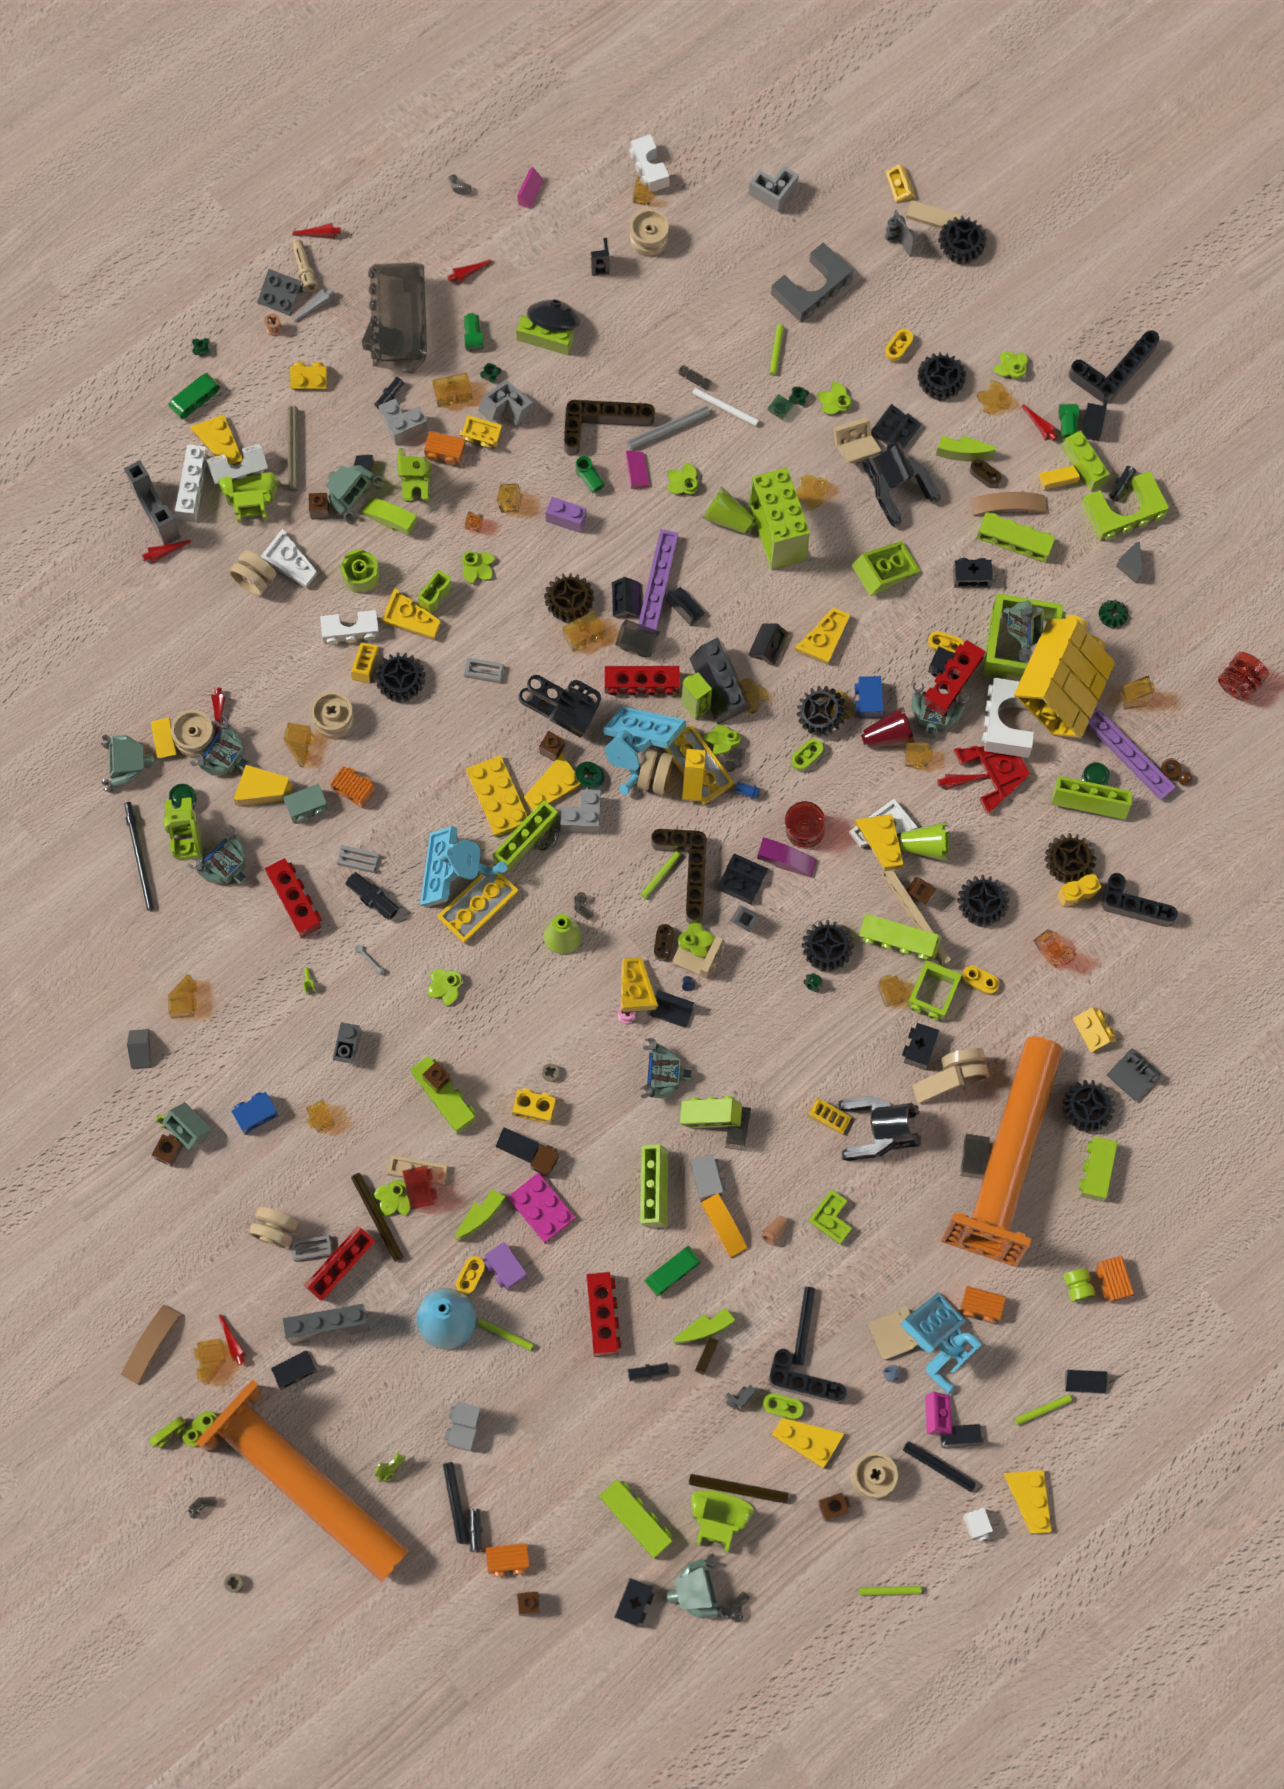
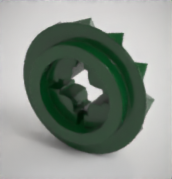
[1099,599,1129,628]
[574,762,604,790]

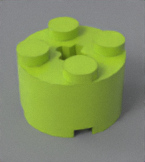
[340,549,379,593]

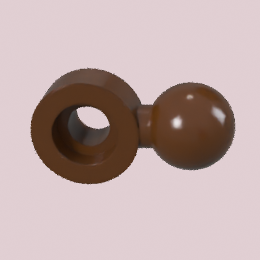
[1161,758,1193,786]

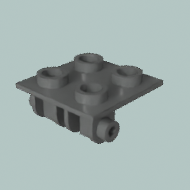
[885,210,915,256]
[257,269,302,316]
[1106,1048,1161,1102]

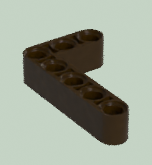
[564,400,655,456]
[651,829,707,924]

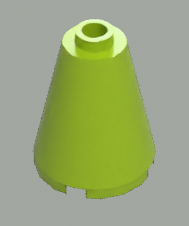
[703,487,755,534]
[898,822,950,860]
[543,914,582,955]

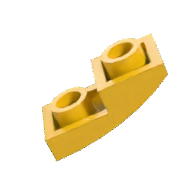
[151,717,177,758]

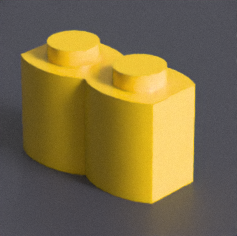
[1058,874,1101,907]

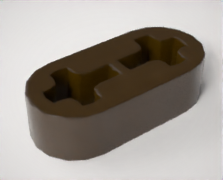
[970,459,1001,488]
[654,924,674,961]
[694,1337,719,1376]

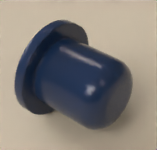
[682,976,695,991]

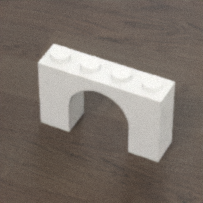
[982,678,1034,758]

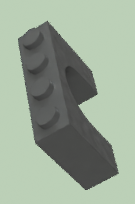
[771,242,853,322]
[124,460,181,545]
[283,1304,370,1345]

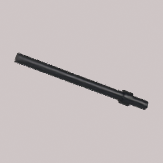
[124,802,155,911]

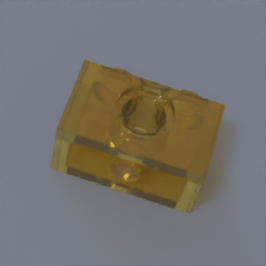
[432,372,473,407]
[562,611,606,652]

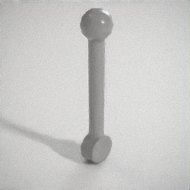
[355,945,385,975]

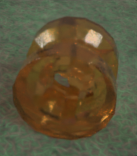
[465,511,483,532]

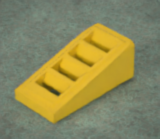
[351,642,379,683]
[808,1098,852,1135]

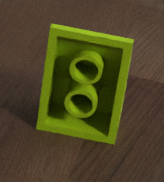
[852,541,920,596]

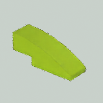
[936,435,996,461]
[362,498,418,536]
[454,1189,506,1241]
[673,1308,735,1345]

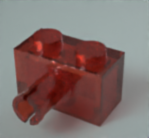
[402,1164,438,1210]

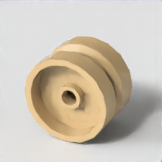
[630,209,669,256]
[228,550,277,596]
[311,691,354,739]
[171,710,216,758]
[637,748,674,795]
[941,1048,990,1087]
[248,1207,299,1249]
[851,1452,898,1500]

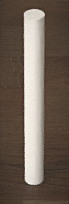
[692,388,759,427]

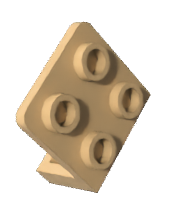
[833,417,881,464]
[673,936,725,979]
[869,1305,920,1360]

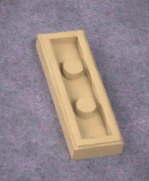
[906,200,962,229]
[912,1066,964,1104]
[387,1155,449,1186]

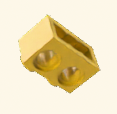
[512,1088,556,1125]

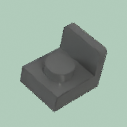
[725,1384,756,1411]

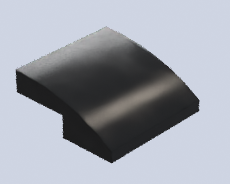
[871,404,922,449]
[717,853,768,905]

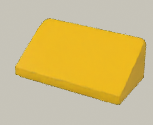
[885,164,916,203]
[1038,465,1080,490]

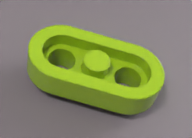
[791,739,823,771]
[763,1393,803,1420]
[182,1411,218,1447]
[149,1416,187,1449]

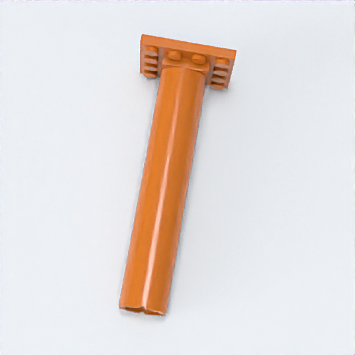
[941,1036,1063,1267]
[195,1379,409,1582]

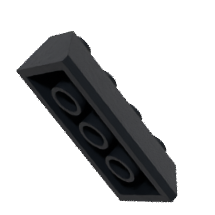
[689,637,751,724]

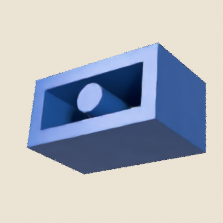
[854,676,883,718]
[231,1091,279,1135]

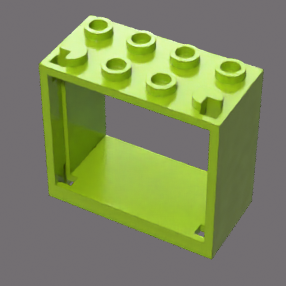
[749,467,810,570]
[982,593,1066,682]

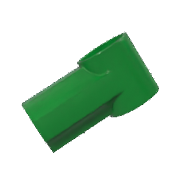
[464,313,483,350]
[1058,404,1079,439]
[575,456,605,494]

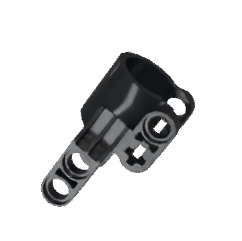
[862,442,941,528]
[518,675,601,738]
[838,1096,921,1161]

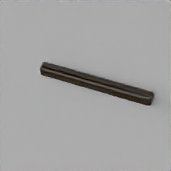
[351,1173,404,1262]
[688,1474,789,1504]

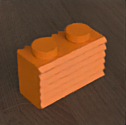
[424,431,466,465]
[330,766,375,808]
[1095,1256,1134,1303]
[960,1286,1006,1324]
[486,1543,530,1577]

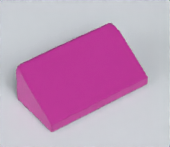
[517,167,543,209]
[626,450,649,489]
[925,1392,952,1435]

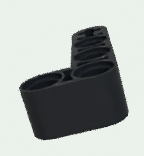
[1101,873,1178,927]
[769,1349,847,1404]

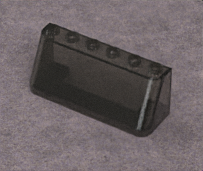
[368,262,427,374]

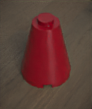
[861,707,915,748]

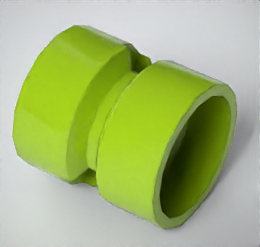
[1063,1268,1096,1302]

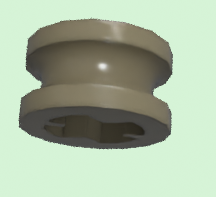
[542,1063,559,1082]
[224,1573,244,1593]

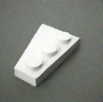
[261,529,317,588]
[849,799,918,848]

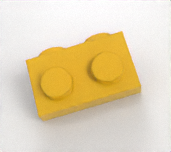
[290,362,328,389]
[459,415,503,449]
[1073,1007,1116,1053]

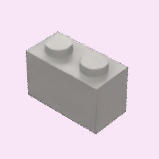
[690,1154,726,1201]

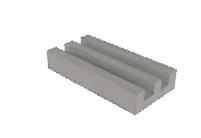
[464,658,504,684]
[337,845,379,873]
[291,1235,333,1262]

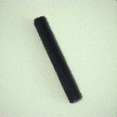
[793,1286,815,1366]
[903,1441,977,1492]
[443,1462,468,1544]

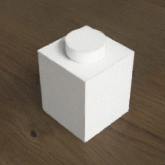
[963,1508,993,1541]

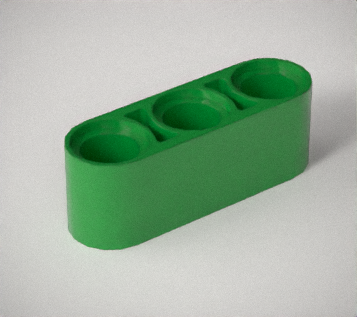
[168,373,220,419]
[644,1245,702,1297]

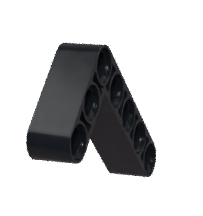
[1069,330,1159,403]

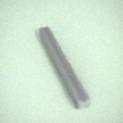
[627,405,711,450]

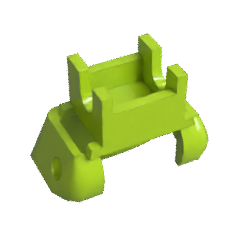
[398,448,432,501]
[218,472,279,524]
[163,797,204,860]
[690,1490,754,1553]

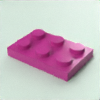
[507,1173,575,1244]

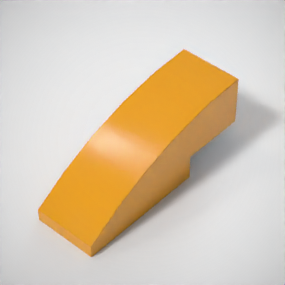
[700,1193,747,1258]

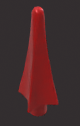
[292,223,341,239]
[447,259,492,284]
[1021,404,1058,441]
[142,540,191,563]
[211,687,225,734]
[937,774,988,790]
[219,1315,246,1366]

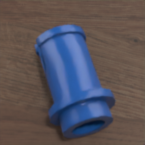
[734,781,760,799]

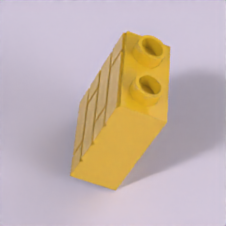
[1014,614,1115,738]

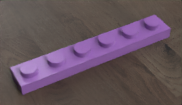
[637,529,678,636]
[1087,707,1176,801]

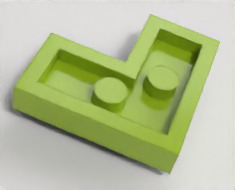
[808,1189,852,1245]

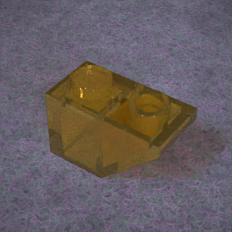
[1121,676,1155,710]
[284,722,314,767]
[168,974,198,1019]
[194,1338,226,1385]

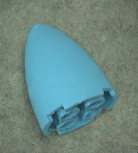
[416,1288,477,1350]

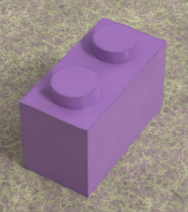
[545,497,587,533]
[484,1242,527,1291]

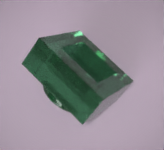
[768,394,793,420]

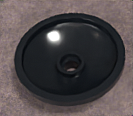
[527,299,581,331]

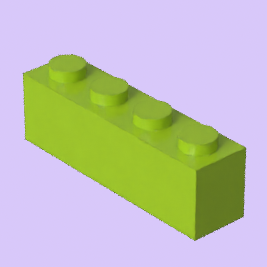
[976,512,1055,563]
[1051,776,1132,820]
[492,800,559,873]
[859,913,942,960]
[410,1056,476,1134]
[640,1144,668,1228]
[599,1479,672,1559]

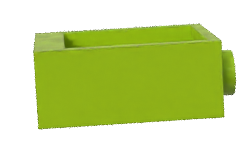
[907,960,962,1021]

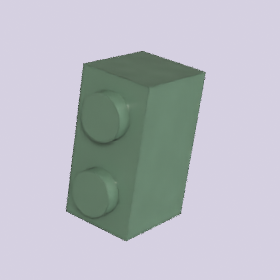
[283,784,329,823]
[162,1102,212,1150]

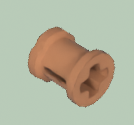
[264,313,282,336]

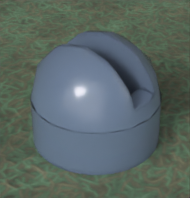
[883,1365,900,1382]

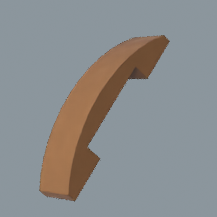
[972,492,1046,516]
[121,1304,181,1385]

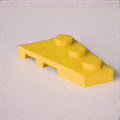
[190,414,243,466]
[382,588,441,640]
[794,607,850,664]
[524,753,581,812]
[854,814,903,871]
[620,957,658,1012]
[771,1418,845,1469]
[1003,1470,1052,1534]

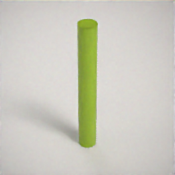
[769,324,784,376]
[640,851,681,899]
[477,1318,534,1351]
[1014,1394,1072,1426]
[859,1586,921,1596]

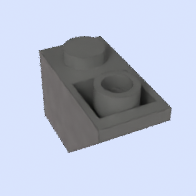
[333,1022,362,1064]

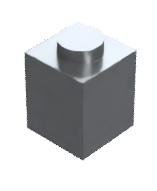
[730,905,759,932]

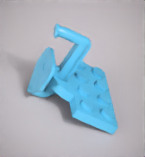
[603,706,687,795]
[420,826,507,907]
[900,1292,982,1395]

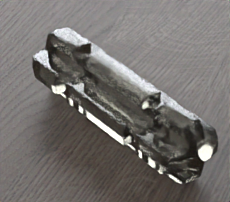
[678,365,712,390]

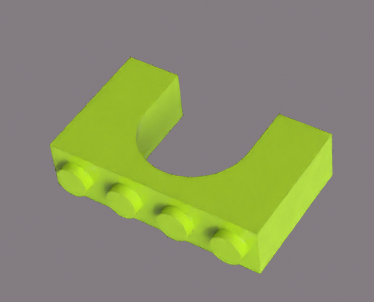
[1081,471,1169,541]

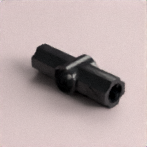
[345,872,399,921]

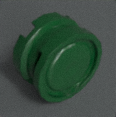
[1081,762,1110,786]
[169,783,197,809]

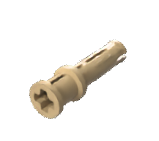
[291,240,318,292]

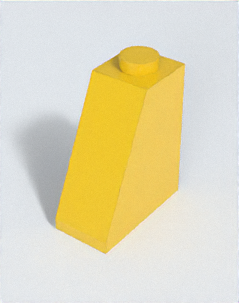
[682,749,706,802]
[233,765,293,806]

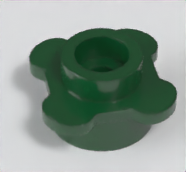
[192,338,210,356]
[480,363,501,383]
[788,387,809,406]
[803,973,823,993]

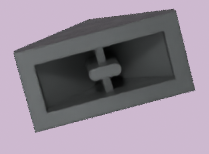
[1116,542,1142,583]
[127,1029,151,1069]

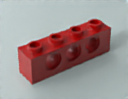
[924,640,986,716]
[604,666,680,696]
[265,858,322,938]
[303,1226,375,1302]
[586,1272,621,1357]

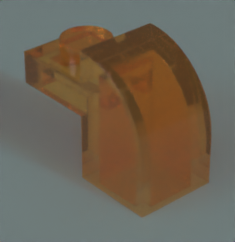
[1033,929,1077,968]

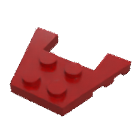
[953,746,1030,814]

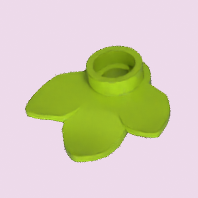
[993,351,1028,380]
[817,381,852,414]
[666,462,699,494]
[462,551,495,584]
[703,725,741,755]
[678,923,715,957]
[427,969,462,1006]
[373,1180,411,1216]
[374,1452,406,1482]

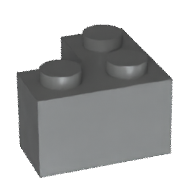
[749,166,799,211]
[478,380,533,425]
[379,399,429,445]
[561,789,601,834]
[445,1402,482,1452]

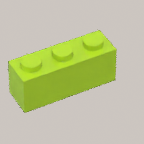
[516,315,574,355]
[1062,430,1110,491]
[682,672,712,720]
[680,1096,742,1128]
[1078,1136,1118,1202]

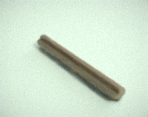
[288,406,299,491]

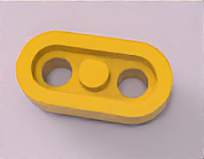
[885,329,913,361]
[927,631,964,653]
[962,965,999,995]
[456,1256,485,1295]

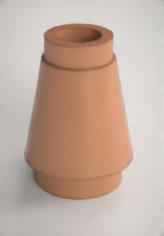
[761,1215,789,1246]

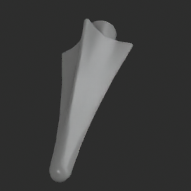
[293,288,335,322]

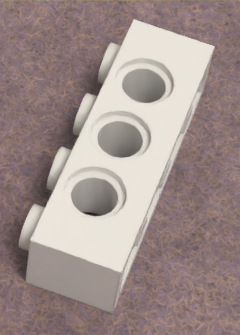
[175,444,208,522]

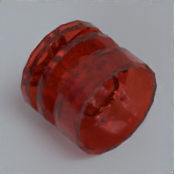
[1218,652,1269,702]
[785,801,825,849]

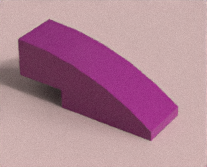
[757,837,817,877]

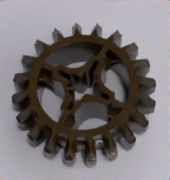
[544,572,594,622]
[1044,833,1097,883]

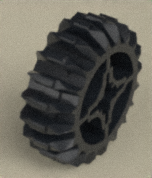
[938,215,987,264]
[917,351,966,400]
[375,652,426,702]
[797,686,847,736]
[957,875,1010,926]
[801,920,854,972]
[1062,1080,1115,1133]

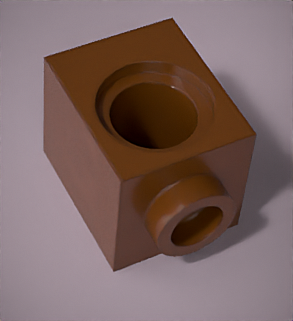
[309,493,329,519]
[539,731,565,761]
[906,876,936,905]
[422,1061,451,1093]
[152,1134,183,1167]
[530,1145,559,1178]
[818,1493,851,1522]
[517,1591,540,1616]

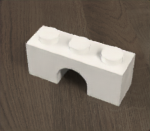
[629,134,669,193]
[206,444,268,484]
[320,610,380,645]

